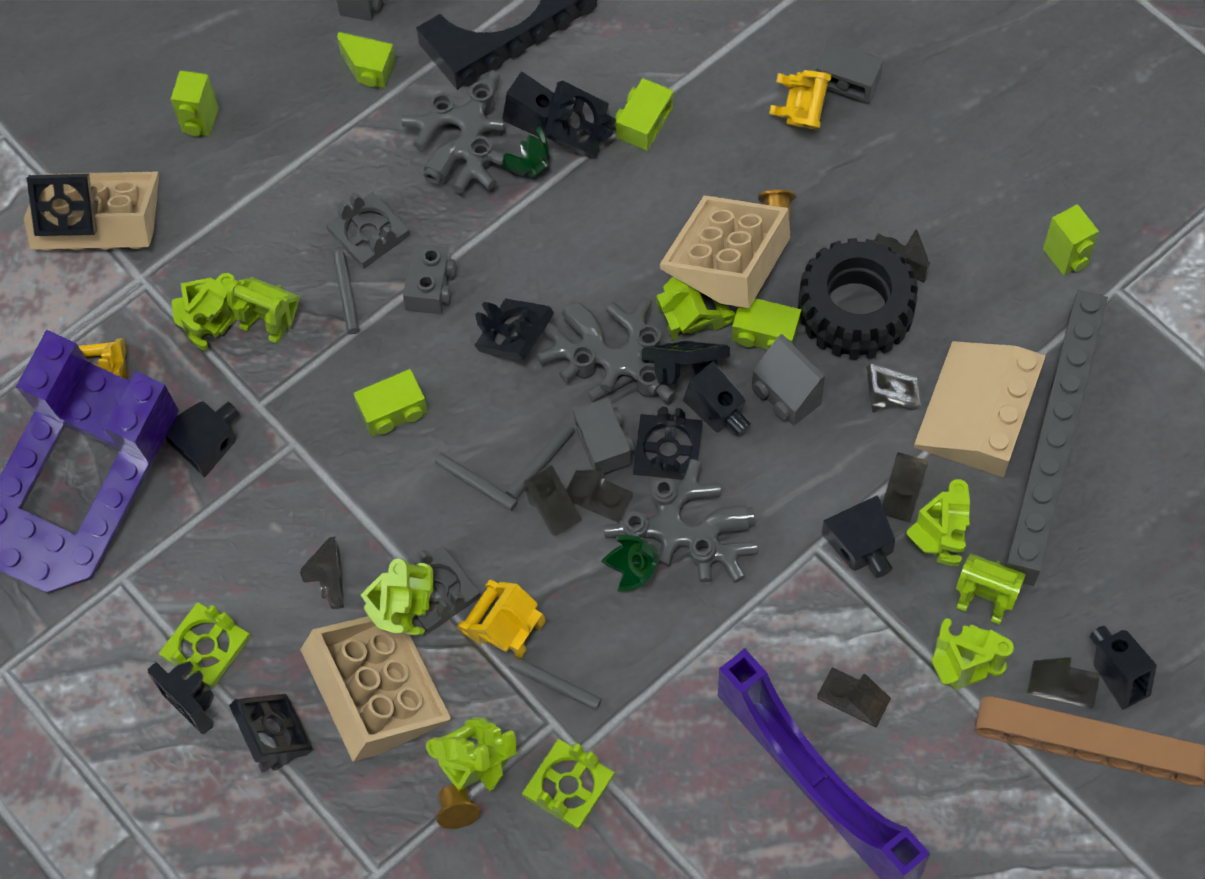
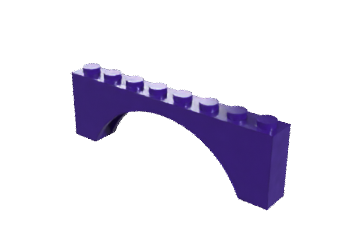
[718,648,931,879]

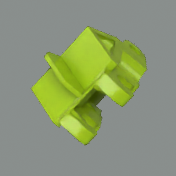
[171,273,237,351]
[656,276,736,340]
[226,277,300,344]
[907,479,970,566]
[956,553,1026,625]
[361,558,433,636]
[931,618,1014,691]
[426,717,517,791]

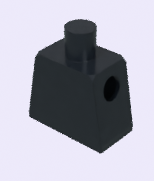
[502,71,571,137]
[683,361,751,437]
[165,401,240,478]
[822,495,895,578]
[1090,626,1157,710]

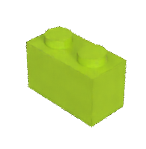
[171,70,219,136]
[614,78,674,151]
[1043,204,1099,276]
[732,298,802,350]
[353,369,428,437]

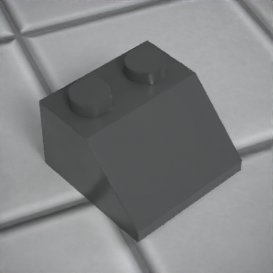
[752,334,825,426]

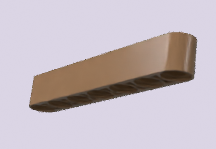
[975,697,1205,786]

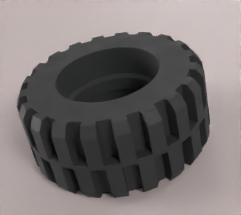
[798,238,918,359]

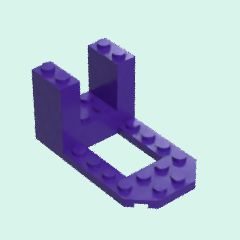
[0,329,179,594]

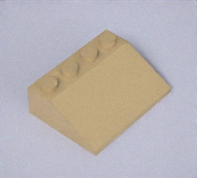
[24,172,159,251]
[660,195,790,308]
[913,341,1046,478]
[301,616,451,762]

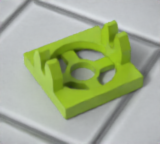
[158,602,251,689]
[522,739,615,831]

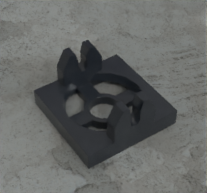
[544,81,617,159]
[26,174,99,236]
[474,298,554,360]
[642,341,730,385]
[633,406,703,480]
[147,661,214,735]
[229,694,313,772]

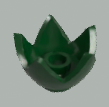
[503,126,549,178]
[602,535,659,592]

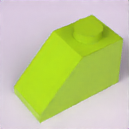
[337,32,396,88]

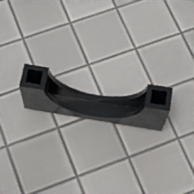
[416,0,597,90]

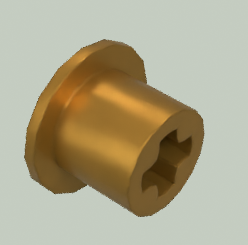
[758,189,796,221]
[436,784,480,829]

